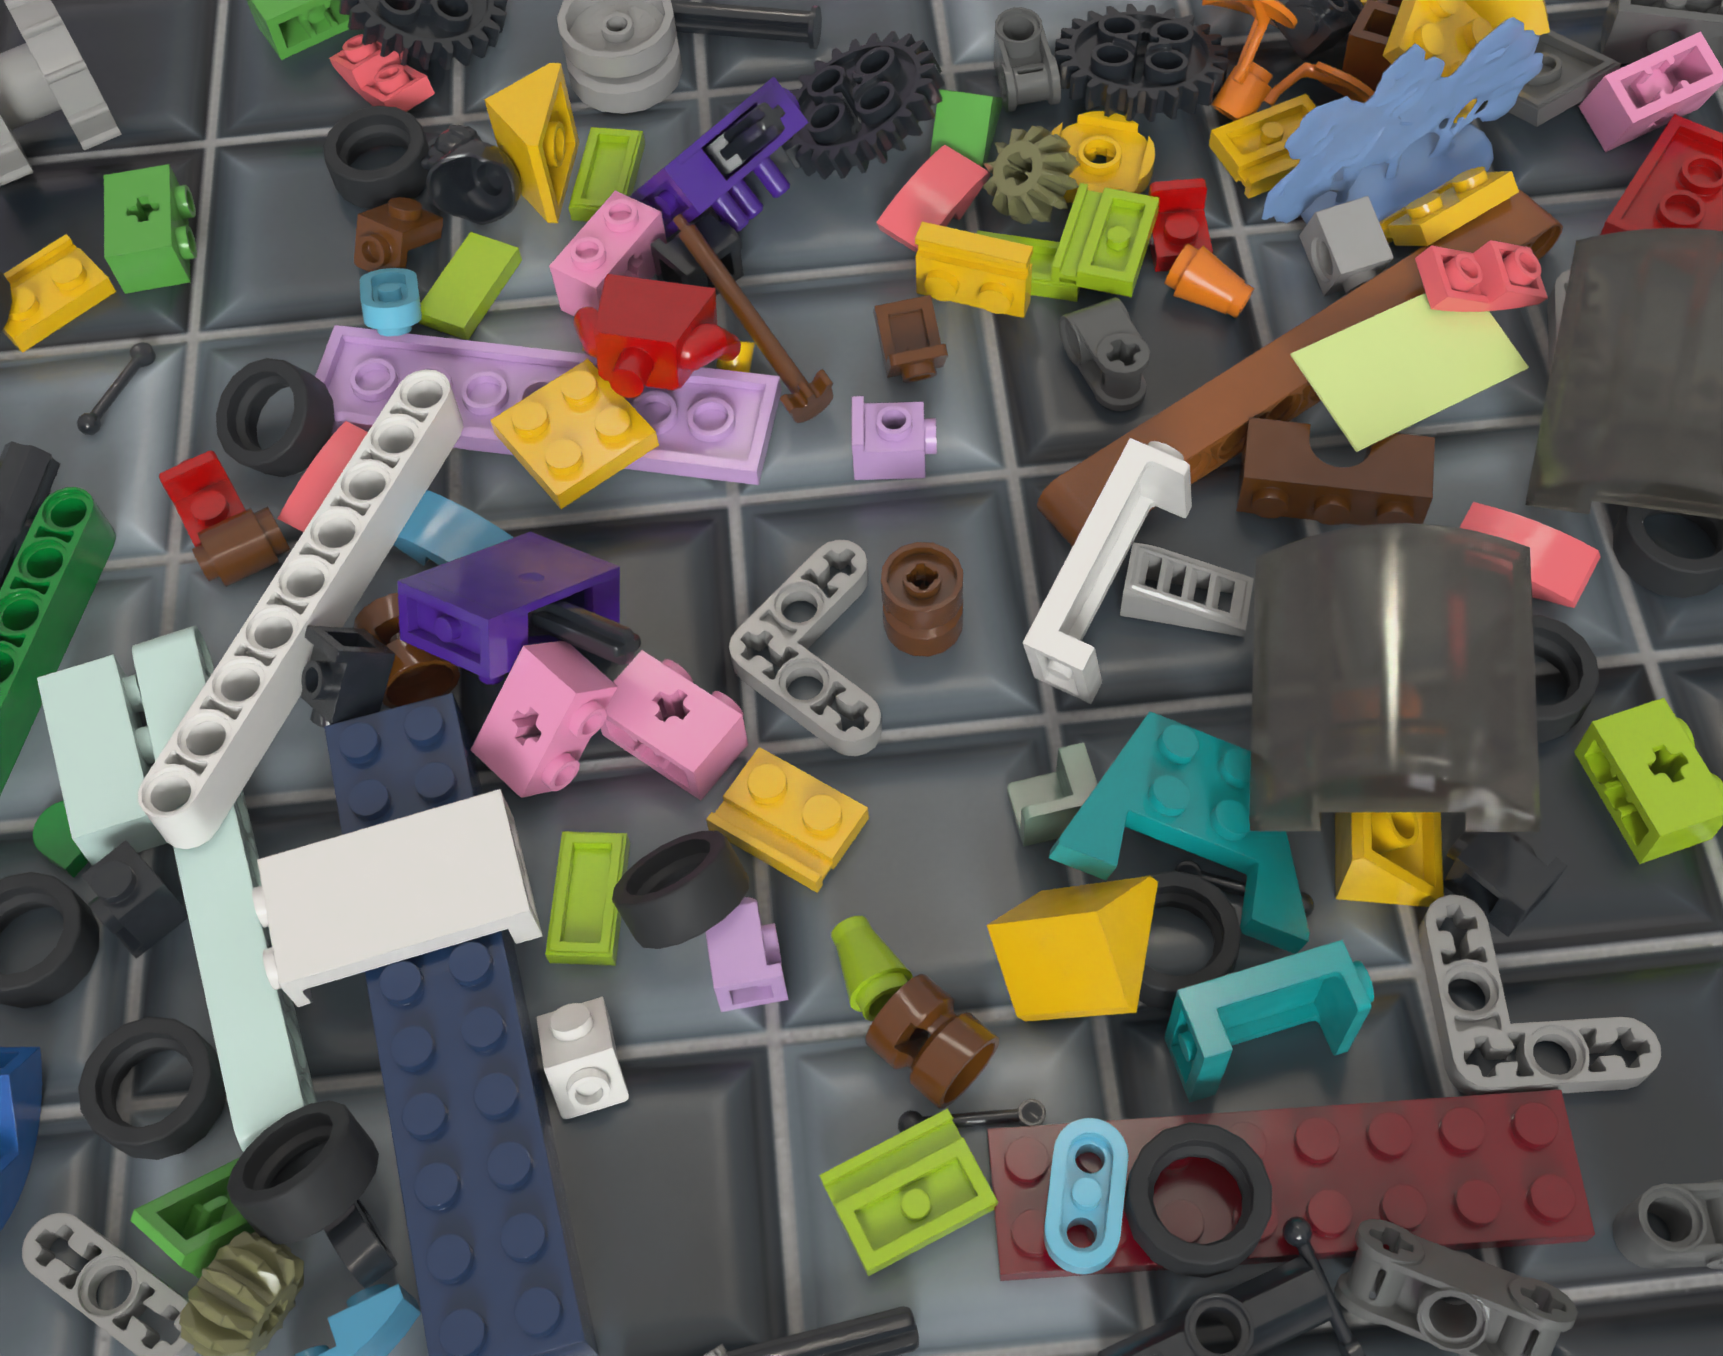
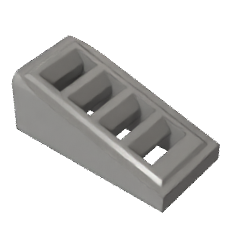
[1120,542,1254,637]

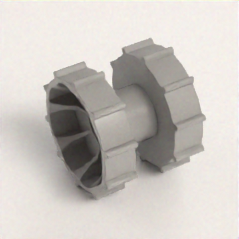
[0,0,122,187]

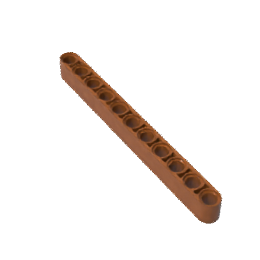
[1037,189,1563,547]

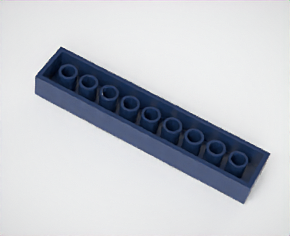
[324,693,599,1356]

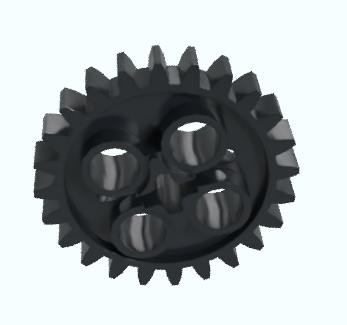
[339,0,508,70]
[1054,4,1229,122]
[782,31,945,180]

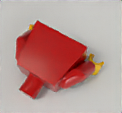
[573,274,755,398]

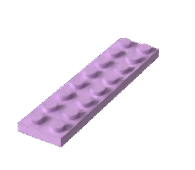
[315,325,781,485]

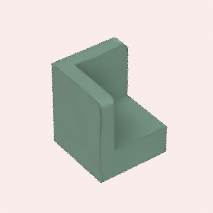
[1007,742,1098,847]

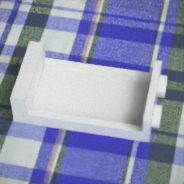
[1023,438,1192,704]
[252,789,543,1007]

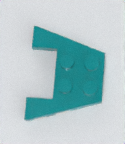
[1049,711,1310,954]

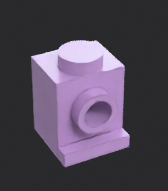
[852,396,937,480]
[706,897,788,1012]

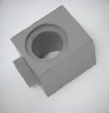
[1299,196,1394,296]

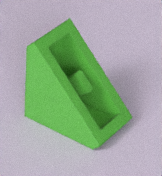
[930,89,1003,169]
[130,1157,256,1279]

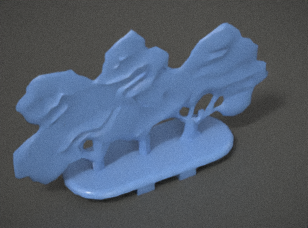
[1262,17,1544,223]

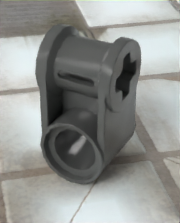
[994,7,1061,113]
[1059,297,1150,411]
[1613,1179,1723,1270]

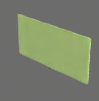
[1290,293,1529,452]

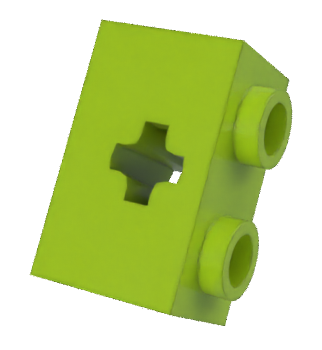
[1574,698,1723,864]

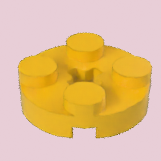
[1051,111,1155,203]

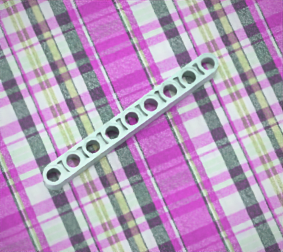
[132,625,317,1152]

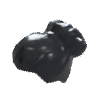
[421,125,521,225]

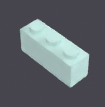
[37,654,167,866]

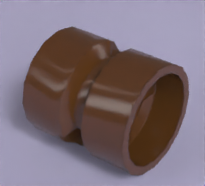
[881,542,963,657]
[353,593,460,709]
[865,974,999,1109]

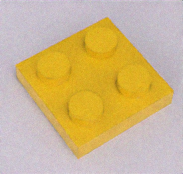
[1382,0,1494,123]
[490,359,659,509]

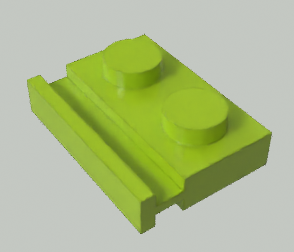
[1051,183,1160,297]
[819,1108,998,1277]

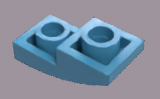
[393,490,514,566]
[294,1284,421,1356]

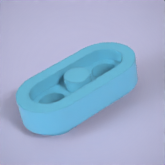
[360,268,422,336]
[1044,1118,1128,1274]

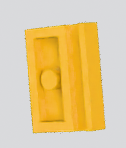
[1209,94,1317,199]
[1379,167,1519,246]
[915,221,1033,318]
[2,234,116,353]
[706,747,869,893]

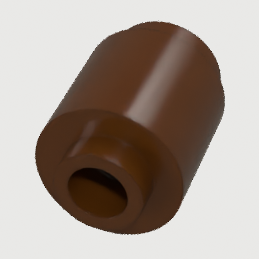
[192,506,291,587]

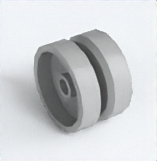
[557,0,683,114]

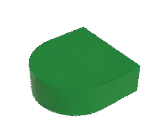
[33,800,89,878]

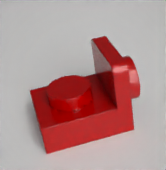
[1148,178,1213,272]
[159,450,246,547]

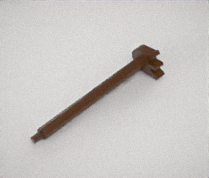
[673,214,833,423]

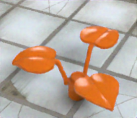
[1202,0,1375,121]

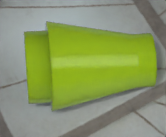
[831,916,913,1021]

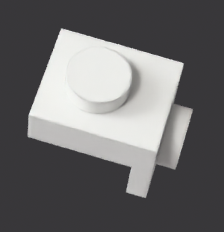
[536,997,629,1119]

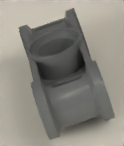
[1334,1219,1578,1356]

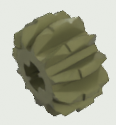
[982,125,1080,224]
[179,1231,304,1356]

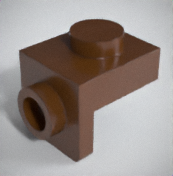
[354,197,443,272]
[873,295,948,383]

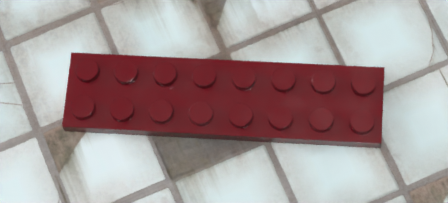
[987,1089,1595,1281]

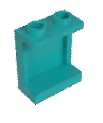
[1164,939,1374,1103]

